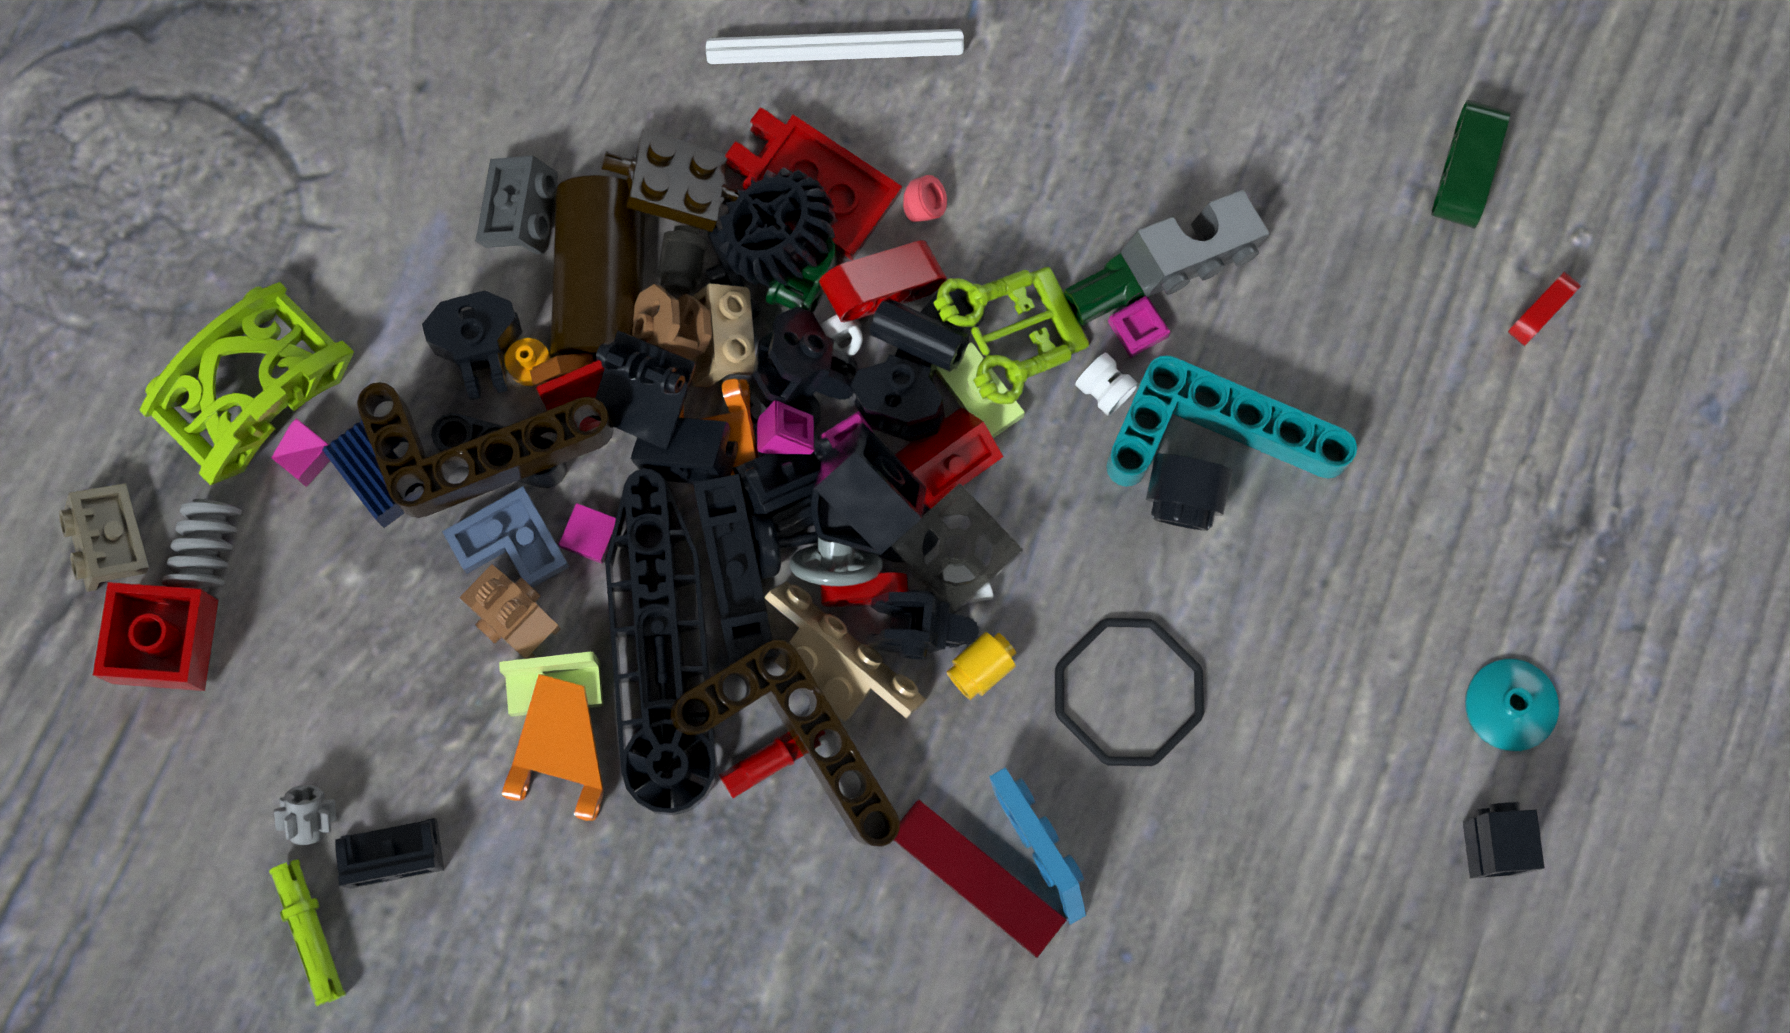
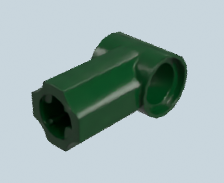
[1064,253,1152,326]

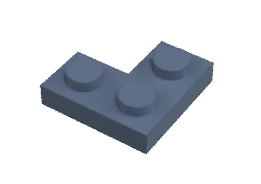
[442,486,570,588]

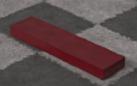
[893,799,1067,958]

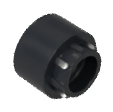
[1146,453,1233,531]

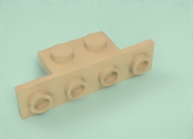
[765,582,927,722]

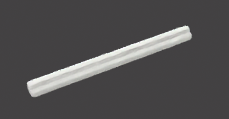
[706,29,964,64]

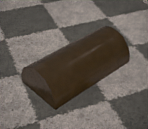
[550,175,645,362]

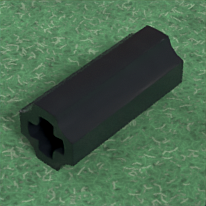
[870,298,969,372]

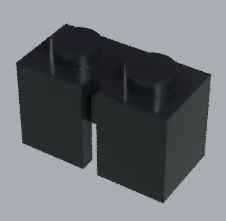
[1463,802,1545,879]

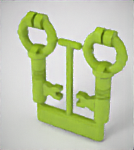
[933,267,1089,405]

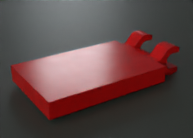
[725,107,902,260]

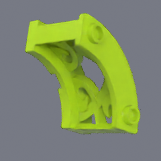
[139,282,354,486]

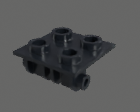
[589,330,697,450]

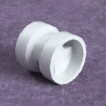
[1075,353,1139,416]

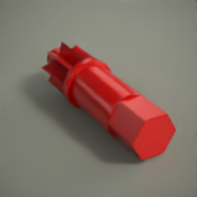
[719,730,826,798]

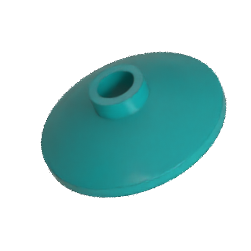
[1465,659,1559,752]

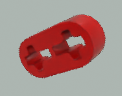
[1508,271,1582,347]
[820,572,909,607]

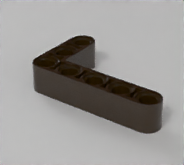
[357,382,614,518]
[671,640,900,847]

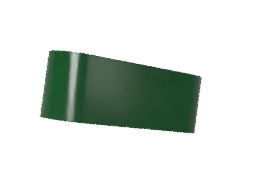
[1431,99,1511,229]

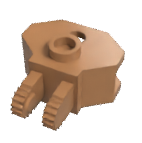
[632,284,712,360]
[459,564,561,659]

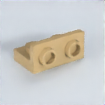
[690,284,756,388]

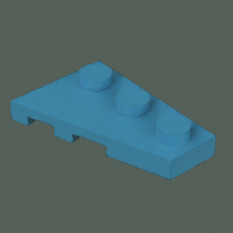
[989,767,1086,925]

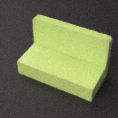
[499,652,604,717]

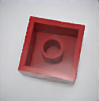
[93,582,219,691]

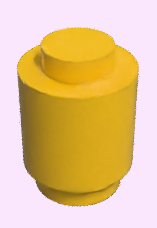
[946,632,1017,700]

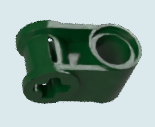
[766,239,837,314]

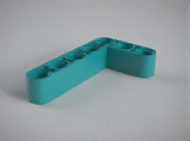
[1106,355,1357,487]

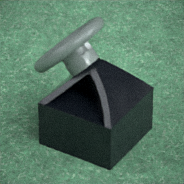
[790,422,926,586]

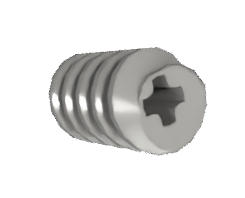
[162,499,242,599]

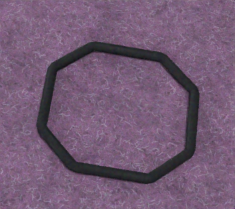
[1055,618,1204,766]

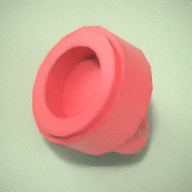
[903,175,947,222]

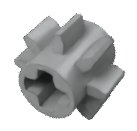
[274,785,337,845]

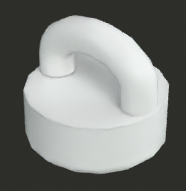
[820,315,863,357]

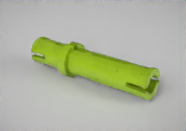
[269,859,347,1007]

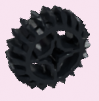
[717,167,838,288]

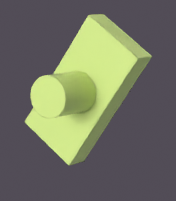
[935,342,1025,438]

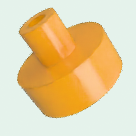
[505,338,550,386]

